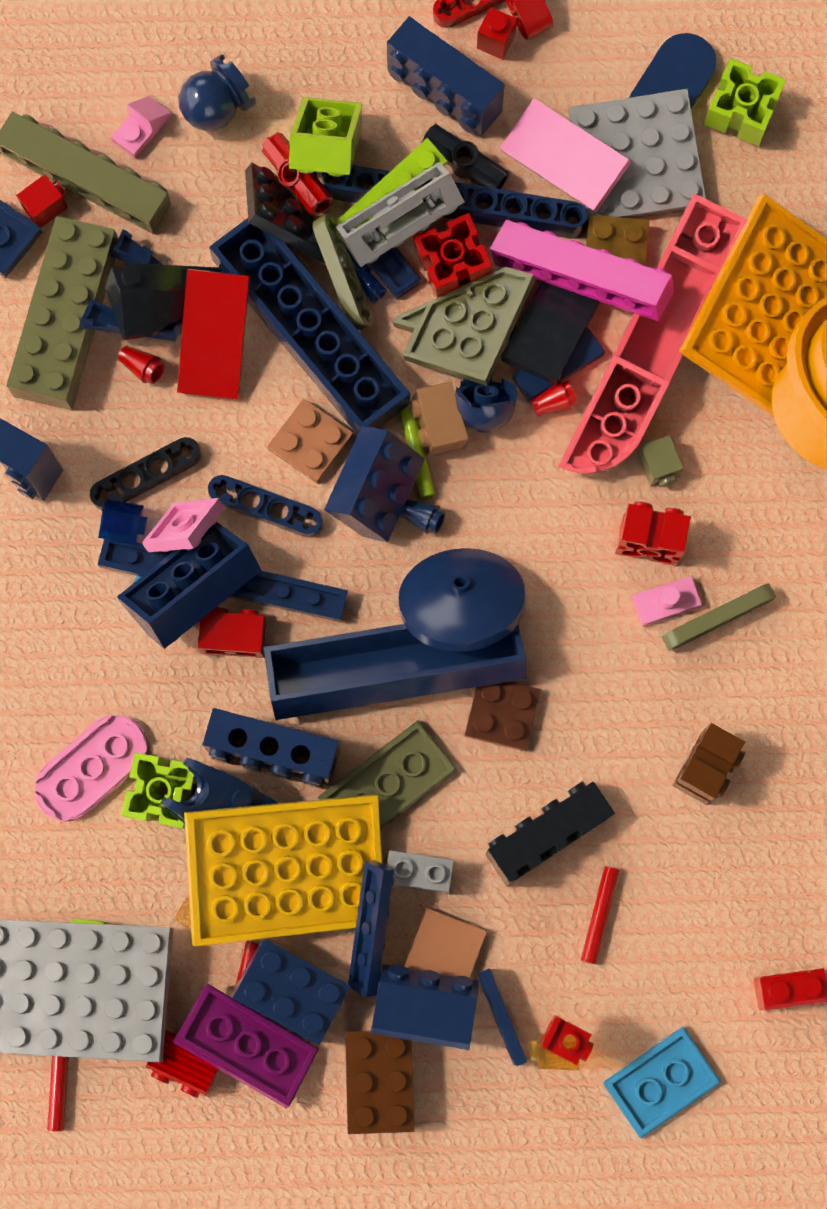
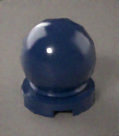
[178,54,256,131]

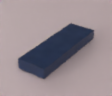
[369,226,421,300]
[512,328,605,403]
[477,968,527,1066]

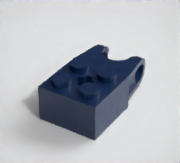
[160,757,278,824]

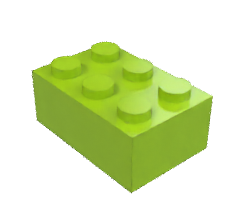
[289,97,363,177]

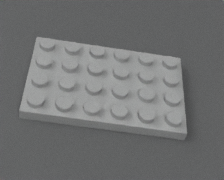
[0,920,173,1062]

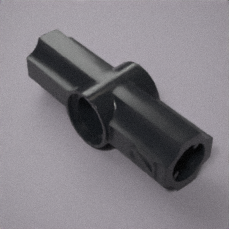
[421,123,509,189]

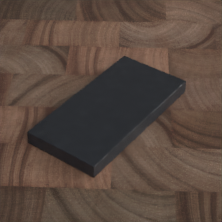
[501,282,601,385]

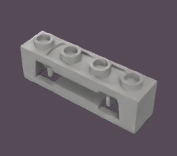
[336,162,465,267]

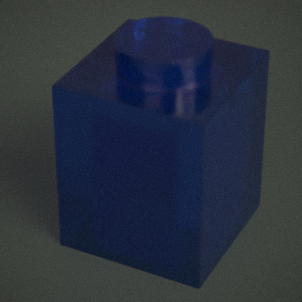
[98,499,148,545]

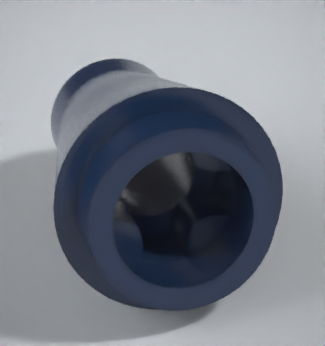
[400,499,445,534]

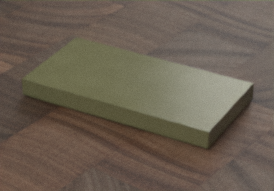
[317,720,457,830]

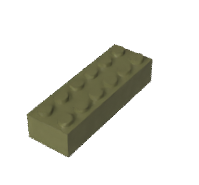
[6,216,118,411]

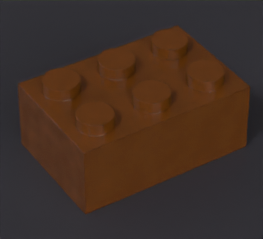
[345,1030,414,1134]

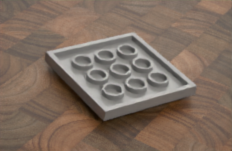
[568,89,706,226]

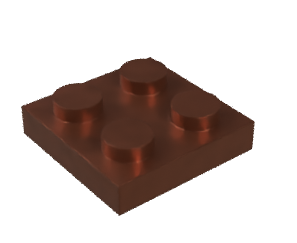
[464,682,541,752]

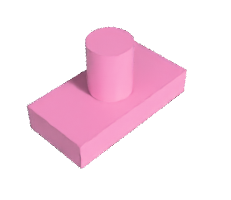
[631,576,702,626]

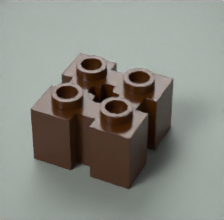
[672,723,746,805]

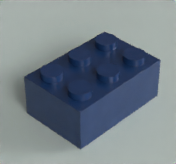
[324,426,425,542]
[230,939,351,1045]

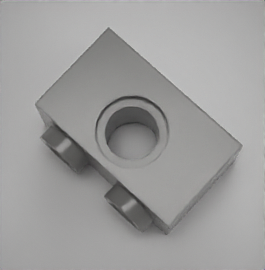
[387,850,454,895]

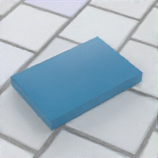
[602,1027,721,1139]

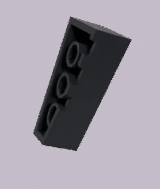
[485,781,615,887]

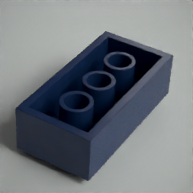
[387,16,505,137]

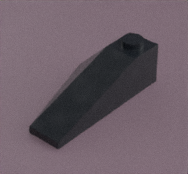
[105,263,222,340]

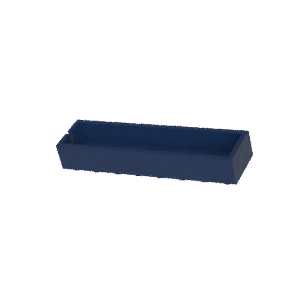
[264,624,527,720]

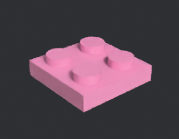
[142,498,225,552]

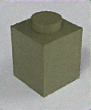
[638,435,683,487]

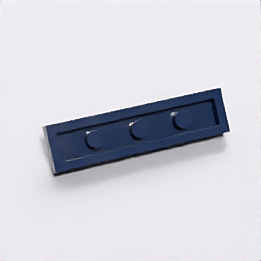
[348,860,394,997]

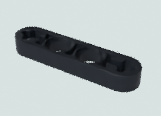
[89,437,201,511]

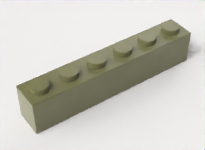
[0,111,171,234]

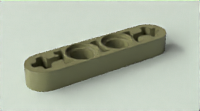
[313,214,373,331]
[661,583,776,651]

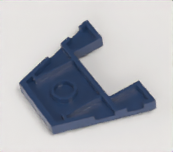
[79,229,183,341]

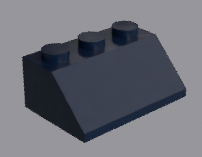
[0,418,64,501]
[371,964,479,1050]

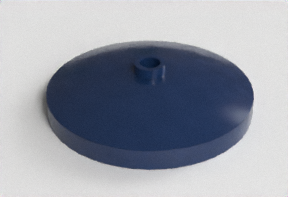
[398,548,526,652]

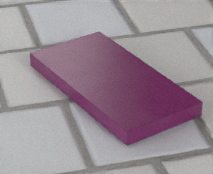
[173,983,319,1109]

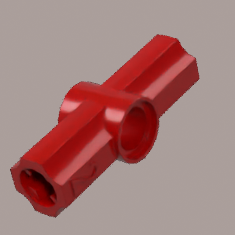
[262,132,333,216]

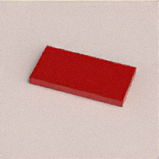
[177,269,250,400]

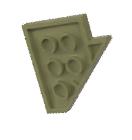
[392,267,535,386]

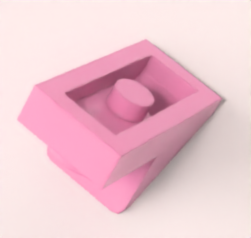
[111,96,172,159]

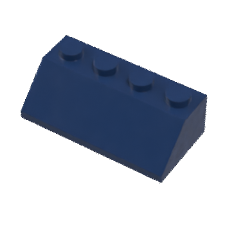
[117,522,262,649]

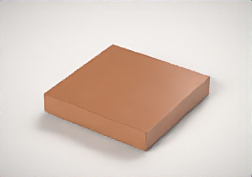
[404,908,487,978]

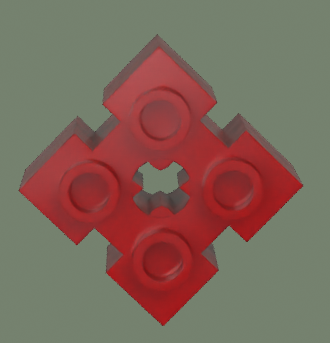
[413,213,493,298]
[615,501,691,566]

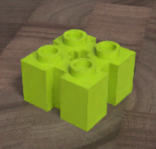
[703,58,786,146]
[121,752,197,829]

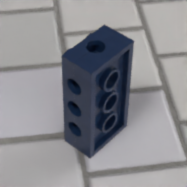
[202,708,340,789]

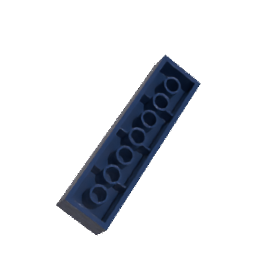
[209,218,410,435]

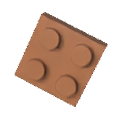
[267,398,353,484]

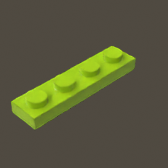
[337,138,448,229]

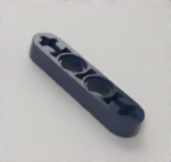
[208,475,323,538]

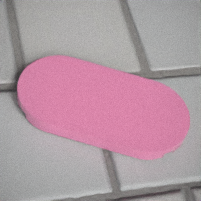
[35,715,148,821]

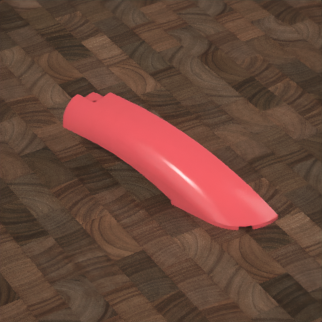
[558,193,748,473]

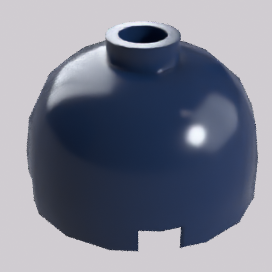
[455,377,517,433]

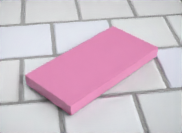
[500,98,631,213]

